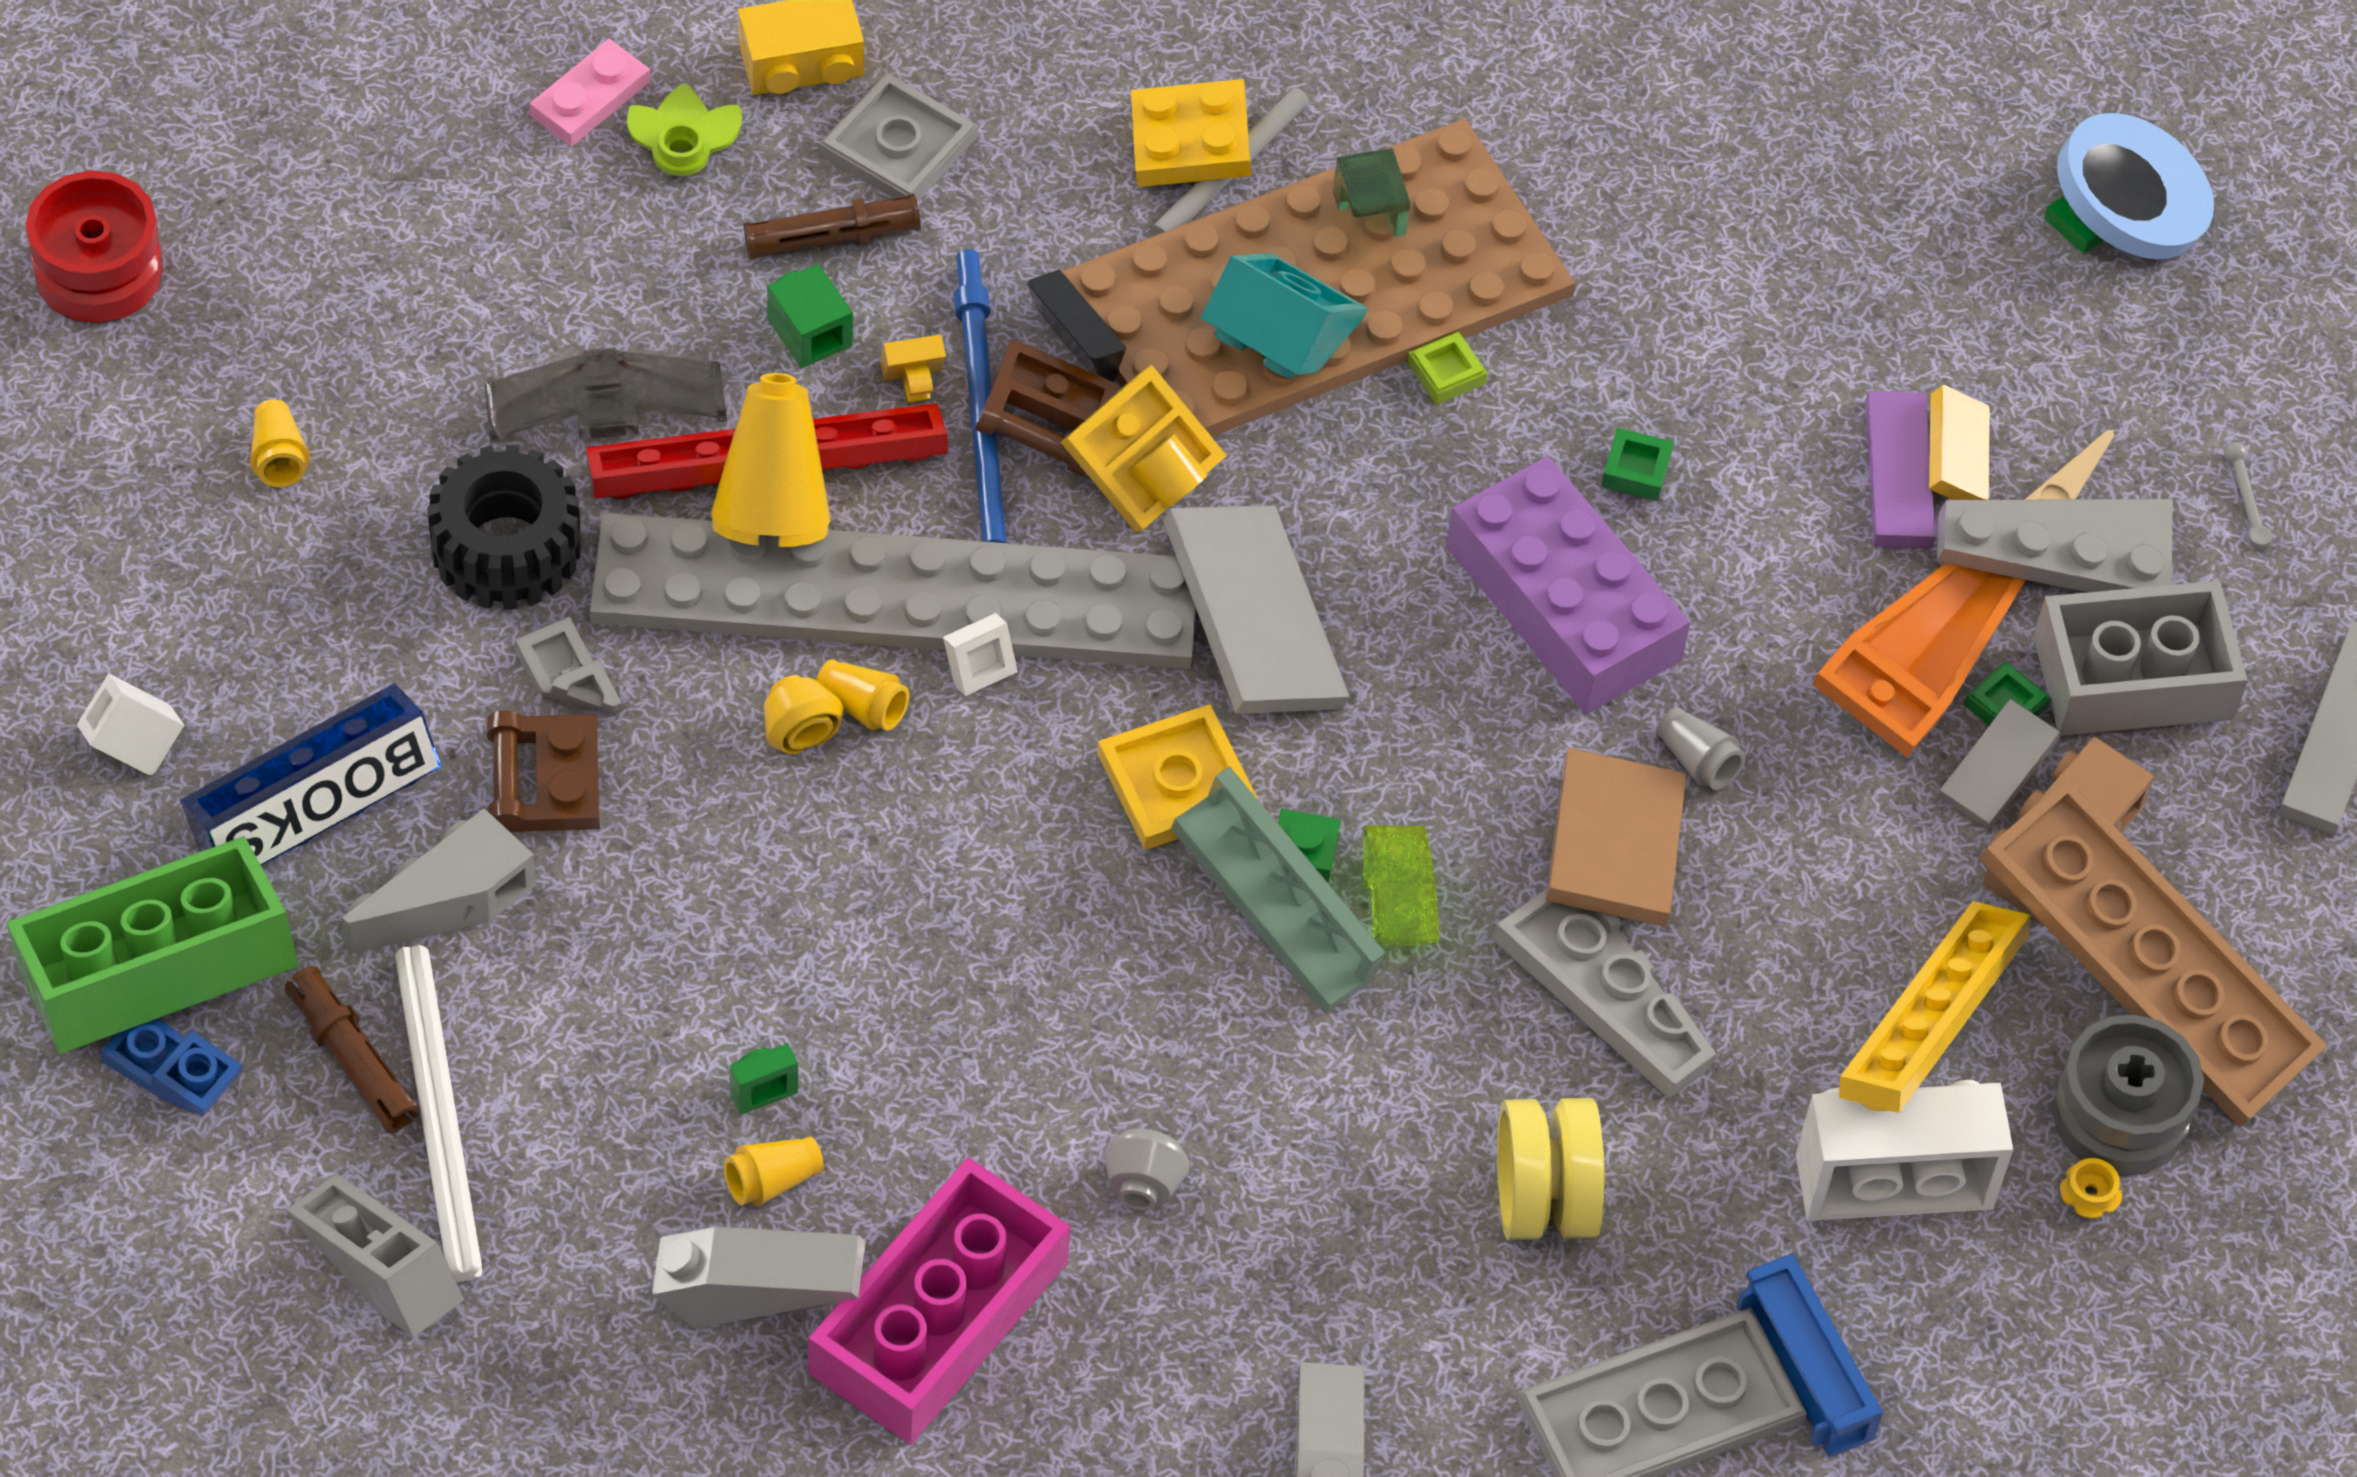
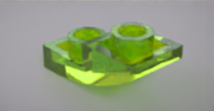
[1362,825,1440,945]

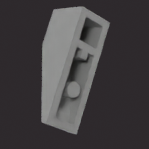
[286,1173,464,1338]
[652,1227,866,1328]
[1294,1362,1364,1477]

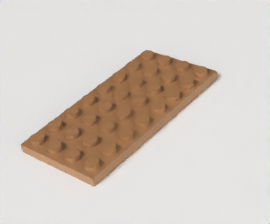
[1061,118,1576,437]

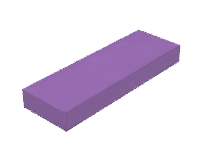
[1865,391,1935,549]

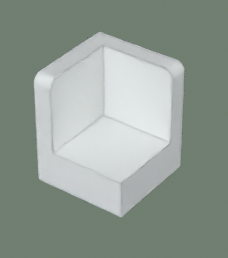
[77,673,184,775]

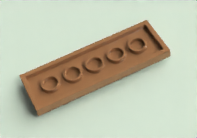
[1979,778,2328,1128]

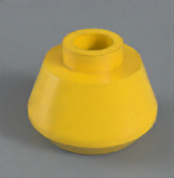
[764,675,844,754]

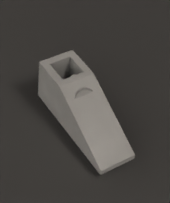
[342,808,536,954]

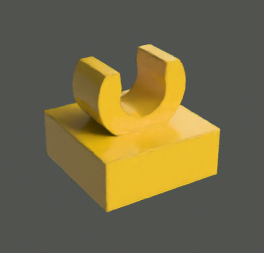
[879,334,946,403]

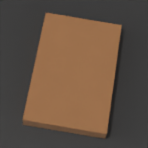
[1545,747,1687,927]

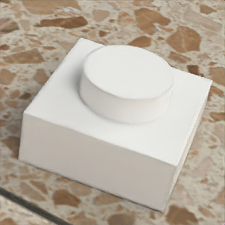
[943,613,1018,696]

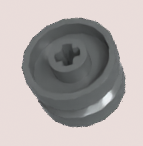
[2052,1014,2204,1176]

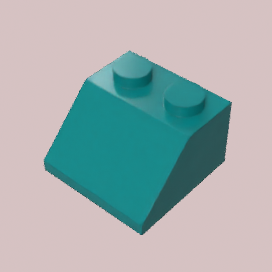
[1200,253,1369,378]

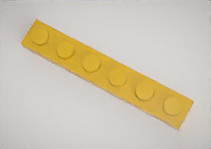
[1839,901,2031,1113]

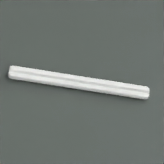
[395,945,482,1283]

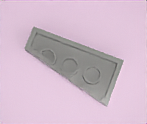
[1937,499,2173,593]
[1492,888,1716,1099]

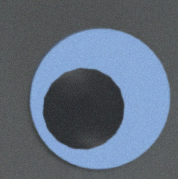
[2057,113,2214,259]

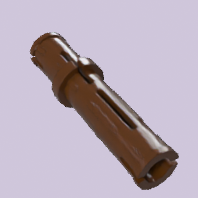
[743,193,921,260]
[284,966,420,1134]

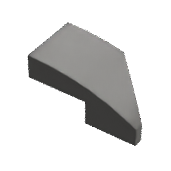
[513,616,622,713]

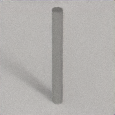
[1151,88,1309,236]

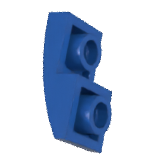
[101,1018,243,1116]

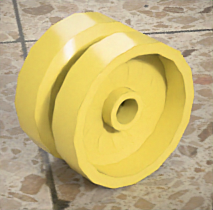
[1497,1098,1605,1240]

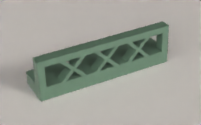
[1171,766,1386,1014]

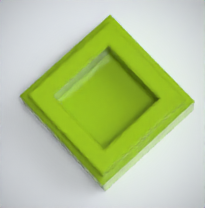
[1407,331,1488,405]

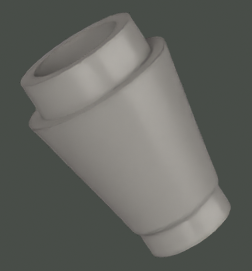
[1656,707,1746,790]

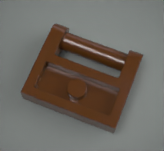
[974,339,1119,476]
[486,710,600,832]

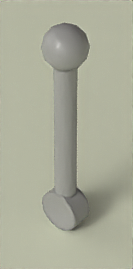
[2224,442,2272,549]

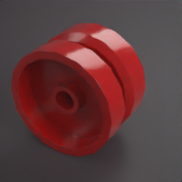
[25,170,164,323]

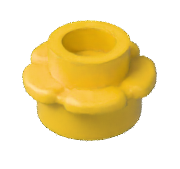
[2060,1158,2122,1219]

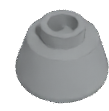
[1104,1129,1190,1211]

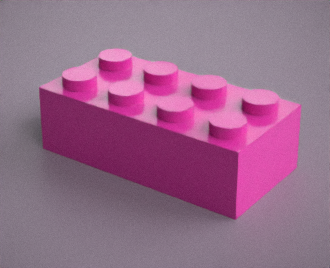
[808,1157,1071,1445]

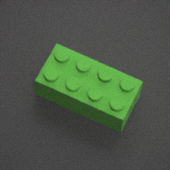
[6,836,298,1055]

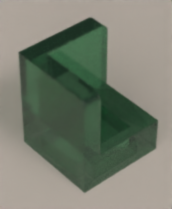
[1333,148,1411,237]

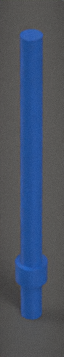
[954,249,1007,543]

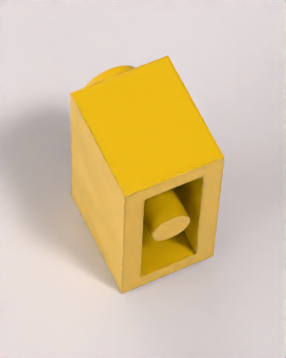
[738,0,864,95]

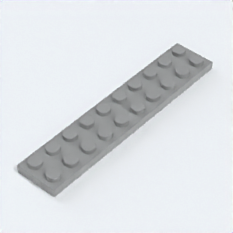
[590,512,1195,669]

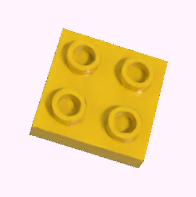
[1061,365,1227,533]

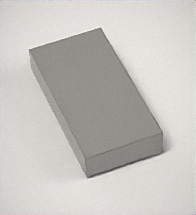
[1939,699,2060,831]

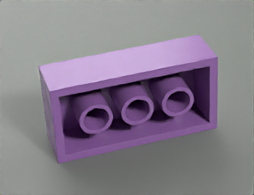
[1446,456,1690,715]

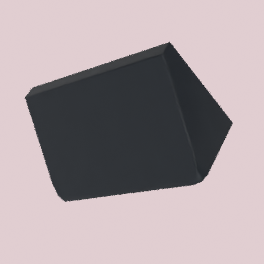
[1027,269,1126,382]

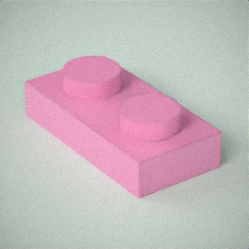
[529,39,651,147]

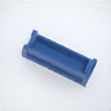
[1736,1253,1883,1458]

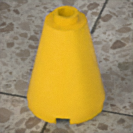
[711,373,831,547]

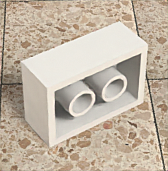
[1796,1080,2013,1221]

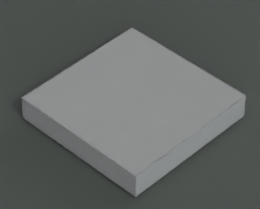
[818,72,979,202]

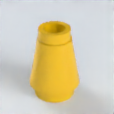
[250,399,310,487]
[816,659,910,731]
[724,1136,824,1207]

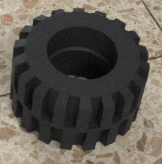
[428,445,581,610]

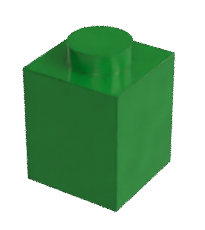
[767,263,853,369]

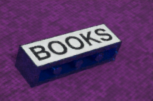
[180,683,442,866]

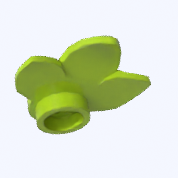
[627,83,742,176]

